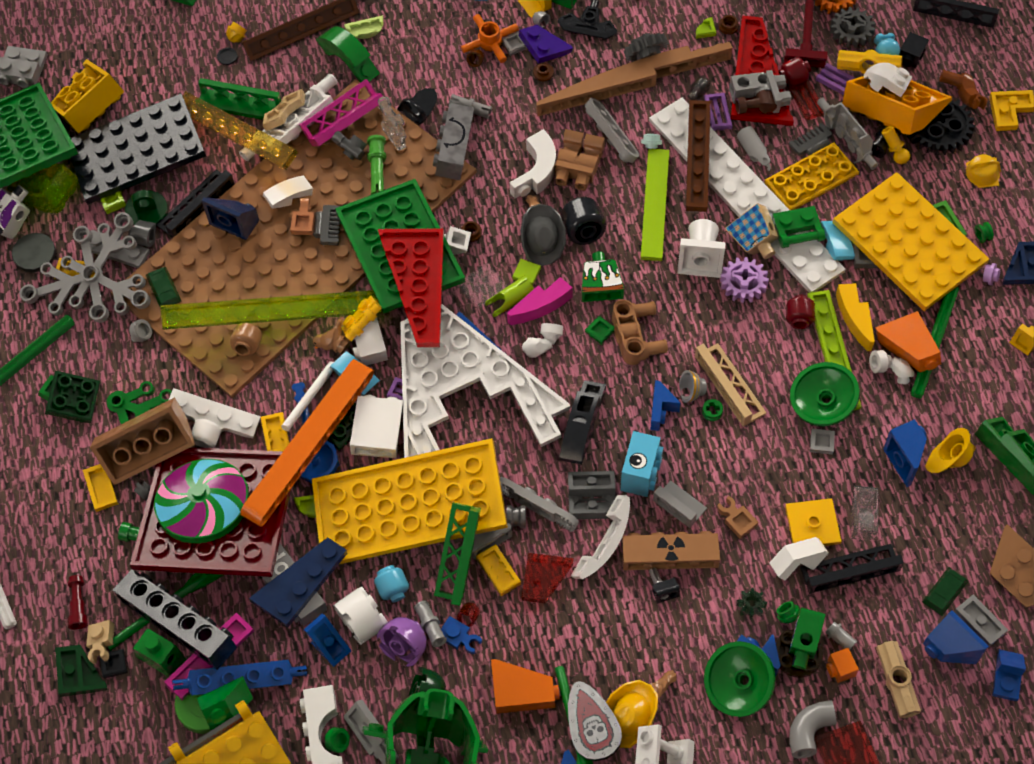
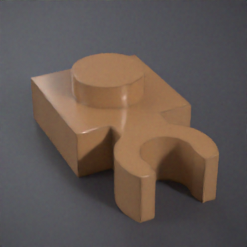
[717,496,759,539]

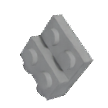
[0,46,48,88]

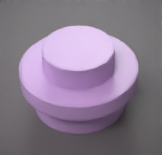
[983,263,1000,285]

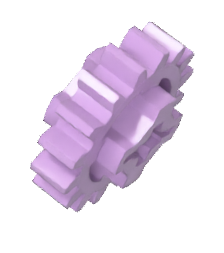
[720,257,769,303]

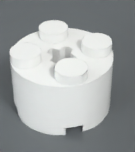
[333,586,387,645]

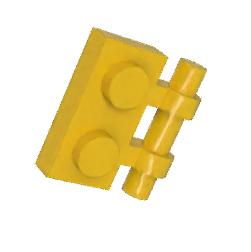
[341,296,382,342]

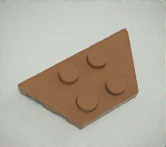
[990,524,1034,608]

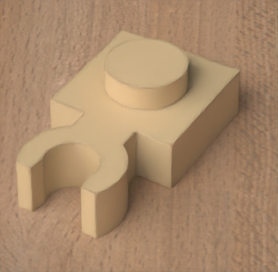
[86,620,115,664]

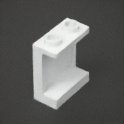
[350,395,403,458]

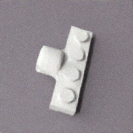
[169,388,261,448]

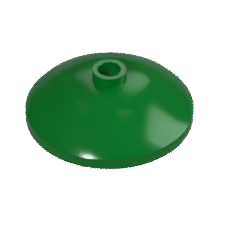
[790,362,860,426]
[704,641,775,717]

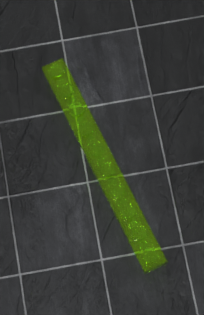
[160,290,383,330]

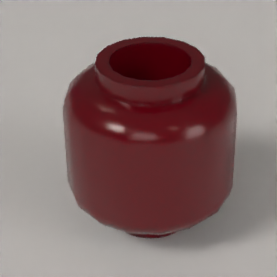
[779,57,811,87]
[786,294,815,329]

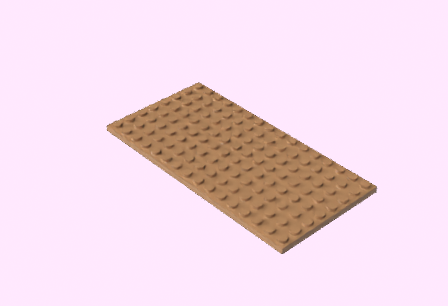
[110,79,477,398]

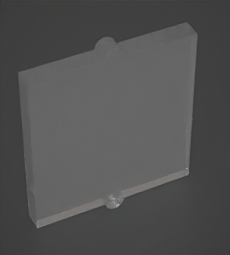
[457,263,508,309]

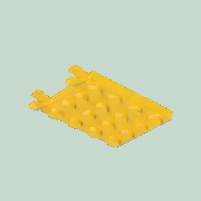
[168,700,291,764]

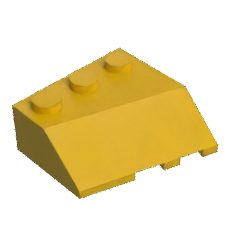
[51,59,124,134]

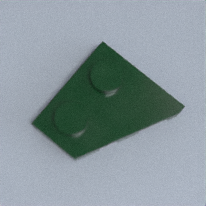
[55,645,107,697]

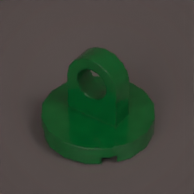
[125,190,168,227]

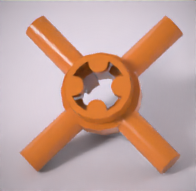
[461,14,519,63]

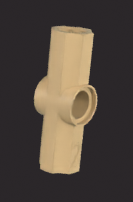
[876,640,921,719]

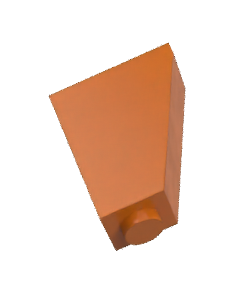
[875,311,941,372]
[491,659,560,714]

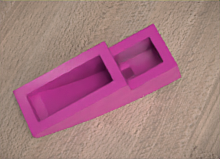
[507,277,573,325]

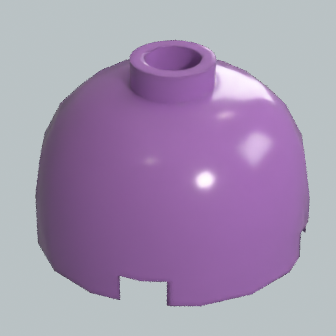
[377,617,427,667]

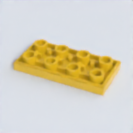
[764,142,859,210]

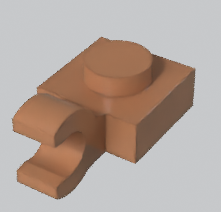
[290,198,315,235]

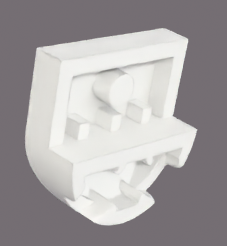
[864,63,912,97]

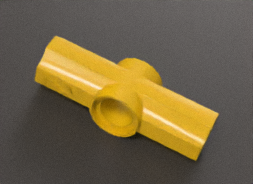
[837,50,903,74]

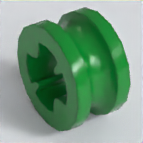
[975,222,994,244]
[702,399,723,421]

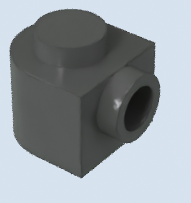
[128,220,156,247]

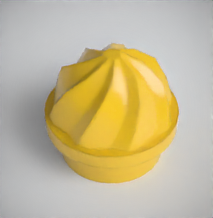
[226,22,247,43]

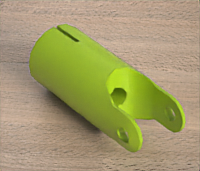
[485,275,534,317]

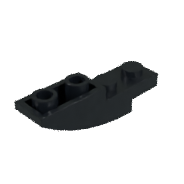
[559,380,606,465]

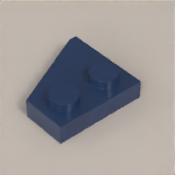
[1003,241,1034,285]

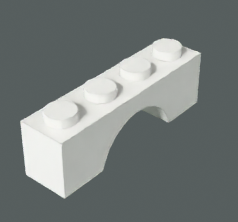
[300,685,344,764]

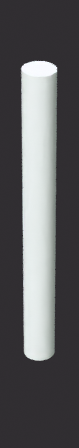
[281,361,334,431]

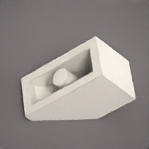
[353,318,388,366]

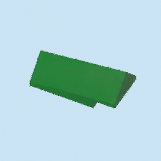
[975,417,1034,496]

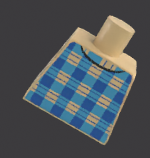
[725,203,778,259]

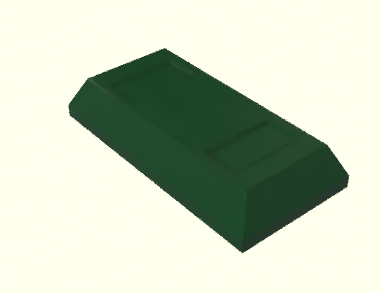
[146,267,182,310]
[922,567,969,616]

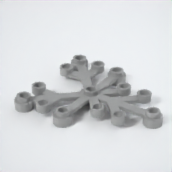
[19,212,151,323]

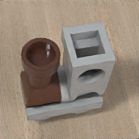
[729,70,791,114]

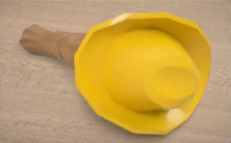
[606,670,677,748]

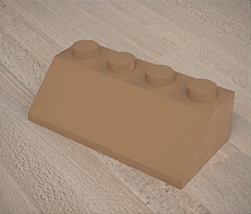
[90,397,195,485]

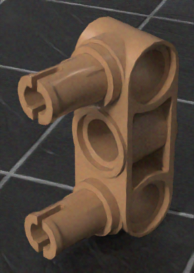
[612,299,668,365]

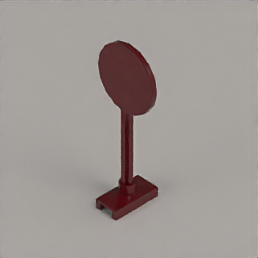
[784,0,828,68]

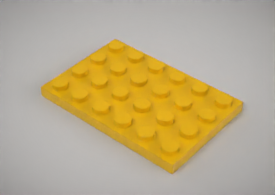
[832,172,989,311]

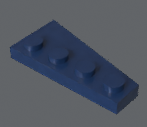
[249,537,348,628]

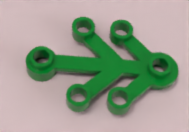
[107,381,172,424]

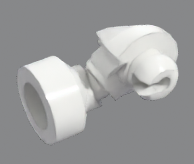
[522,323,563,358]
[869,350,914,384]

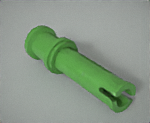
[367,135,386,195]

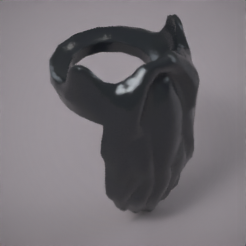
[397,88,437,125]

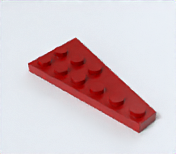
[730,16,794,126]
[378,228,444,347]

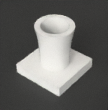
[677,219,725,278]

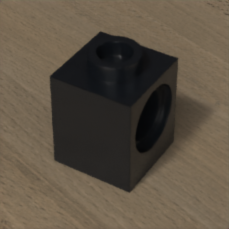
[899,32,929,69]

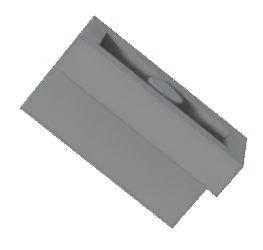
[653,480,707,528]

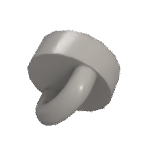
[129,319,152,343]

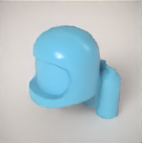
[873,33,900,55]

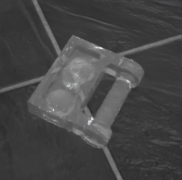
[378,96,407,151]

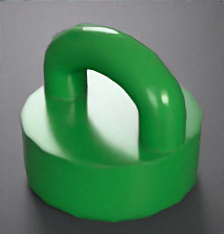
[325,727,350,753]

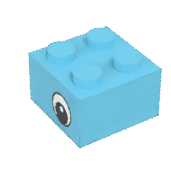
[620,431,664,497]

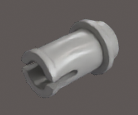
[825,622,857,650]

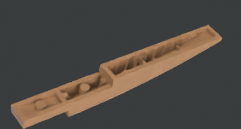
[536,42,732,116]

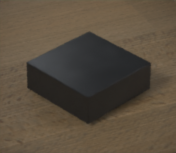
[99,649,128,679]

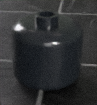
[560,196,607,245]

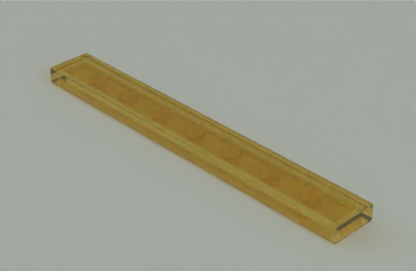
[182,91,298,170]

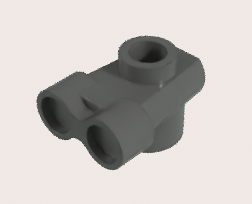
[331,131,367,160]

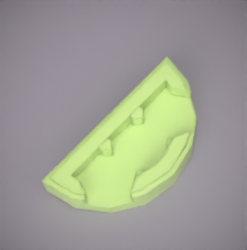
[344,15,384,39]

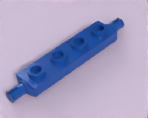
[172,659,307,696]

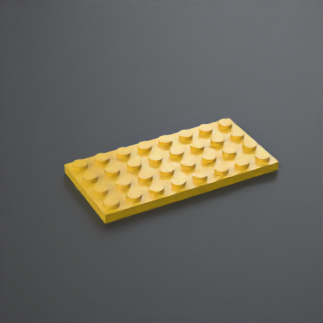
[312,438,508,564]

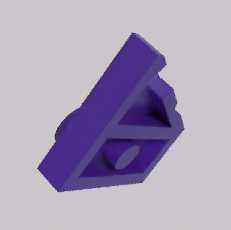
[518,25,573,64]

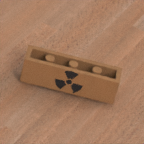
[622,531,720,570]

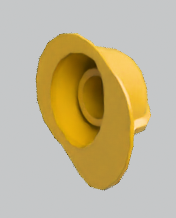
[966,154,1001,188]
[925,428,976,473]

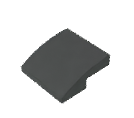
[568,471,616,519]

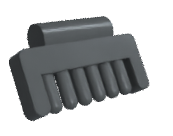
[789,123,832,156]
[313,205,340,245]

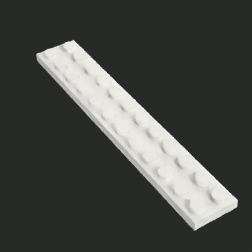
[649,98,846,293]

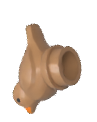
[313,318,351,355]

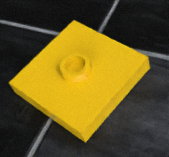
[785,498,842,546]

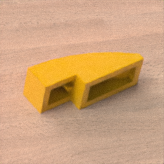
[836,283,875,351]

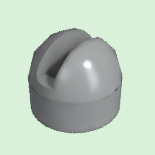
[533,11,550,28]

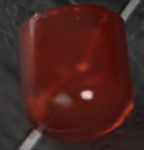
[457,602,480,627]

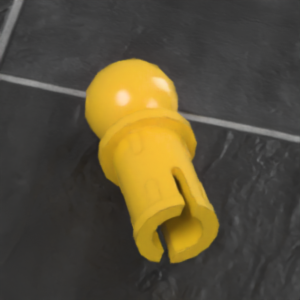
[881,126,910,165]

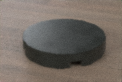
[12,233,56,273]

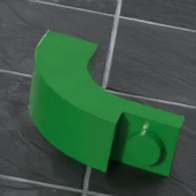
[316,26,380,83]

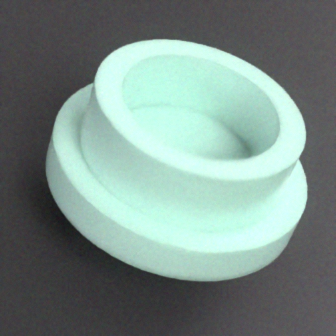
[641,134,662,149]

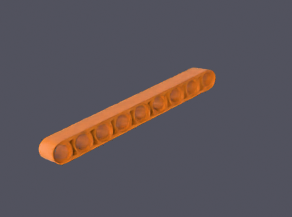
[240,359,374,527]

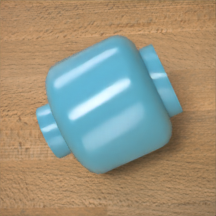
[374,565,409,603]

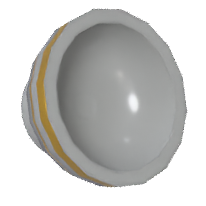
[679,370,707,403]

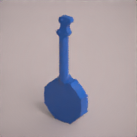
[292,382,340,484]

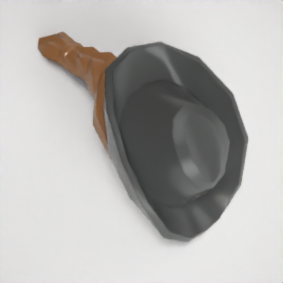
[520,195,566,266]

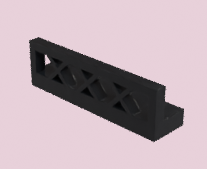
[913,0,999,28]
[157,170,235,238]
[800,544,904,594]

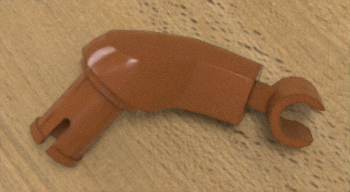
[939,69,988,110]

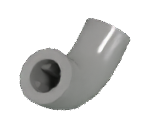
[789,700,837,759]

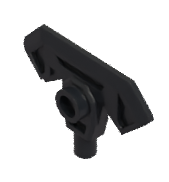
[558,0,617,39]

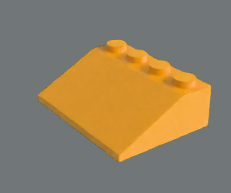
[842,76,952,135]

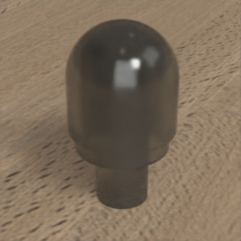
[688,76,710,100]

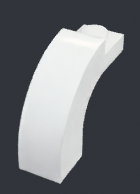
[510,129,556,198]

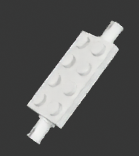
[239,74,338,161]

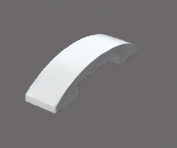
[571,495,630,579]

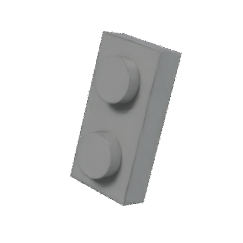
[954,594,1008,648]

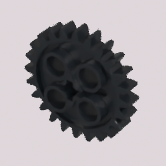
[907,96,975,155]

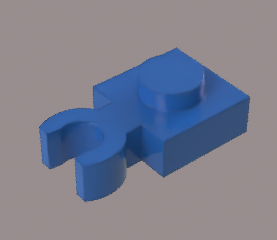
[441,616,482,654]

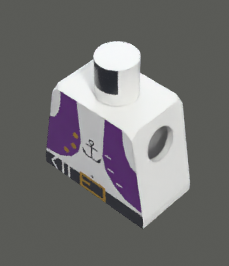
[0,185,30,239]

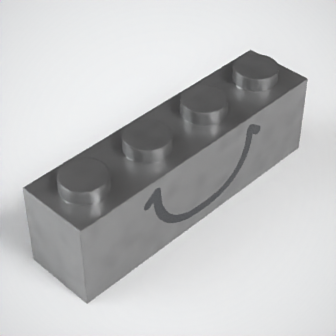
[433,103,474,180]

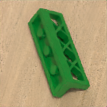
[197,78,281,120]
[434,502,481,606]

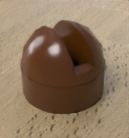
[466,49,484,67]

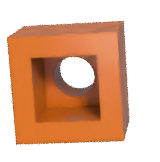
[826,648,859,683]

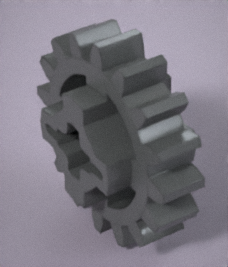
[830,7,876,48]
[624,33,669,62]

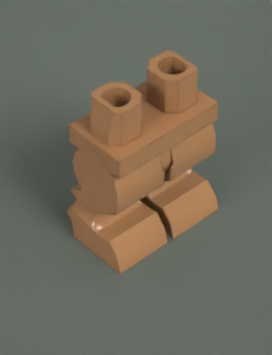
[555,129,605,191]

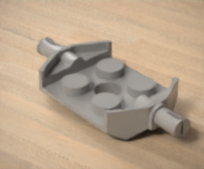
[817,97,879,170]

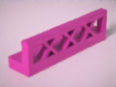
[299,79,385,146]
[164,613,254,701]

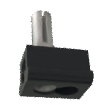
[649,568,680,604]

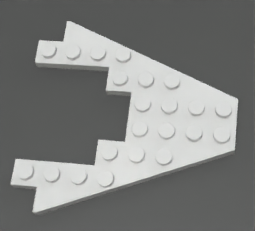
[400,304,570,458]

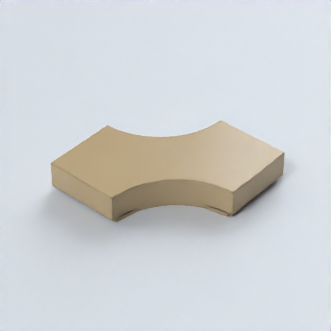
[263,89,306,131]

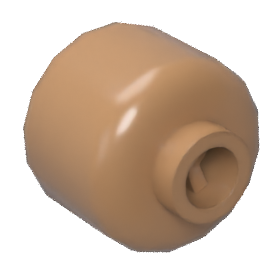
[230,322,262,356]

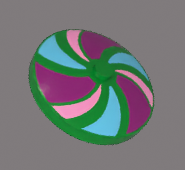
[154,459,250,543]

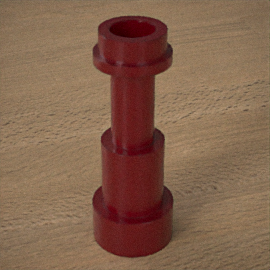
[67,575,88,630]

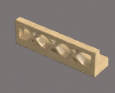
[695,343,766,427]

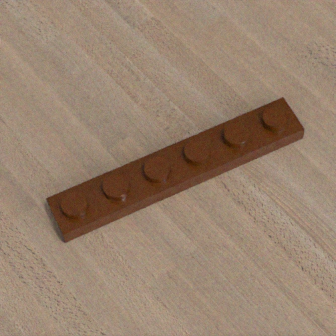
[241,0,360,61]
[686,100,711,212]

